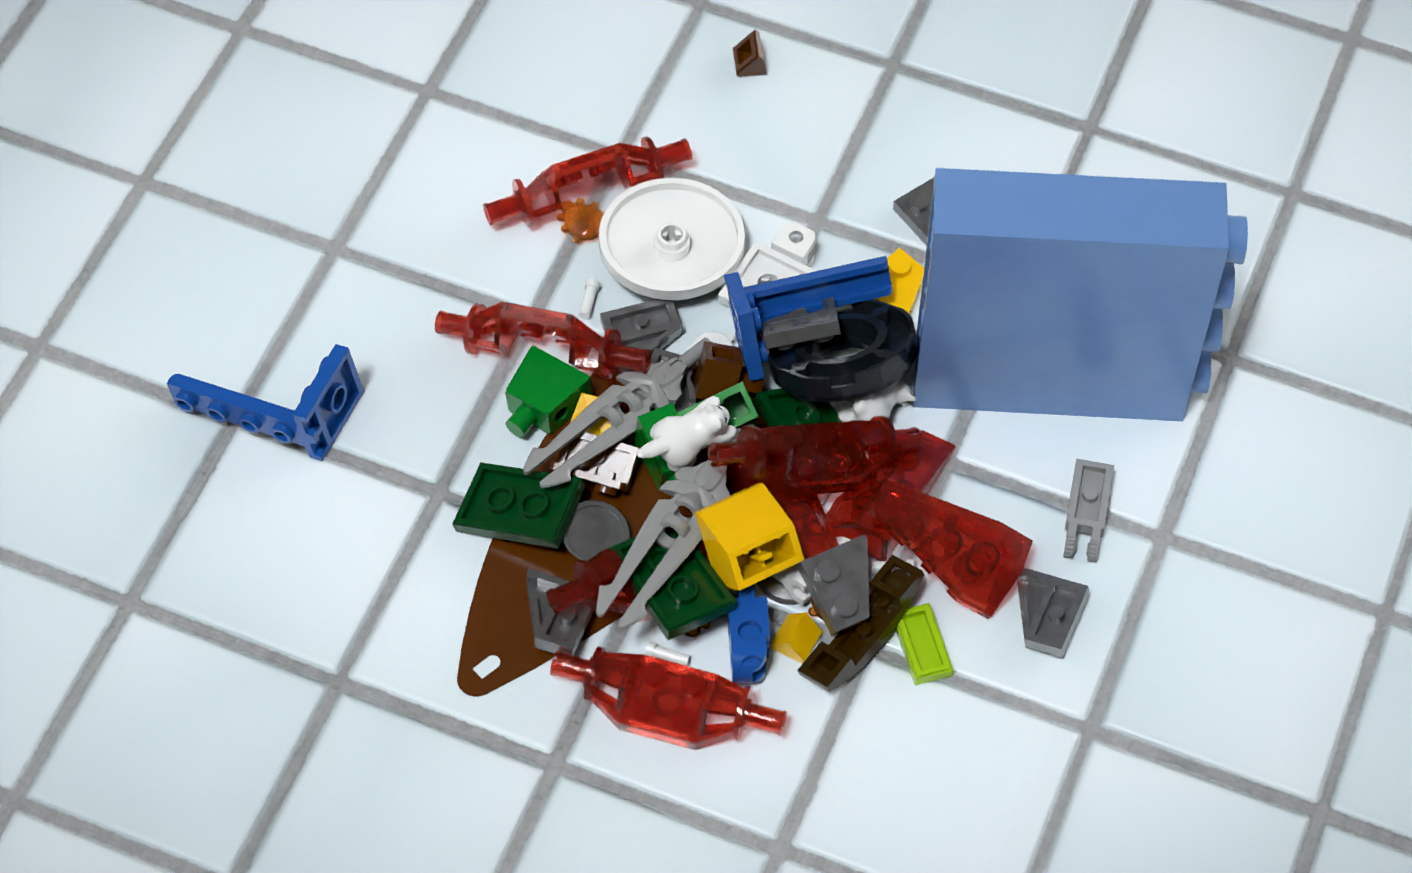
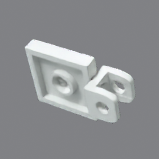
[718,221,816,308]

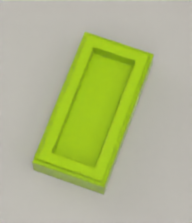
[895,603,953,686]

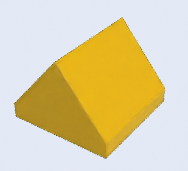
[769,612,823,664]

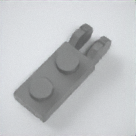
[1063,458,1114,562]

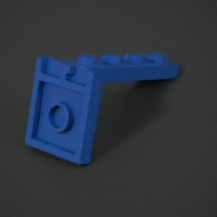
[724,256,892,381]
[166,344,364,461]

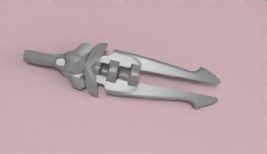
[523,337,711,489]
[596,428,747,630]

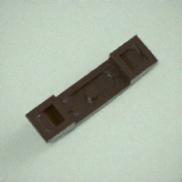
[797,555,924,692]

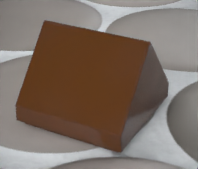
[732,30,767,77]

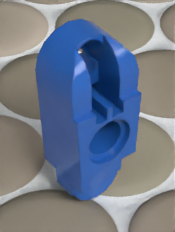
[727,584,770,684]

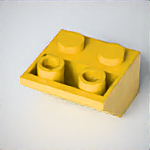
[694,482,804,591]

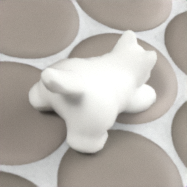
[838,376,916,469]
[637,396,737,472]

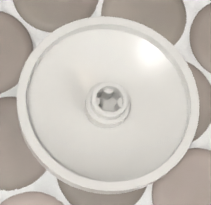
[599,178,745,300]

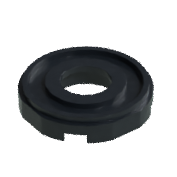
[768,299,918,402]

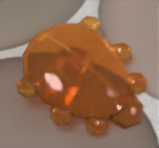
[556,198,605,243]

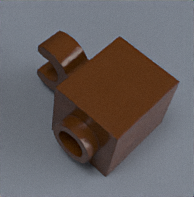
[694,341,764,400]

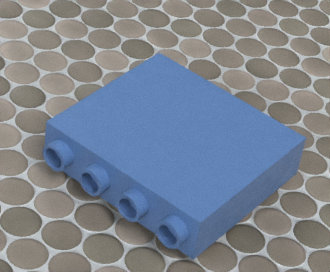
[913,168,1248,422]

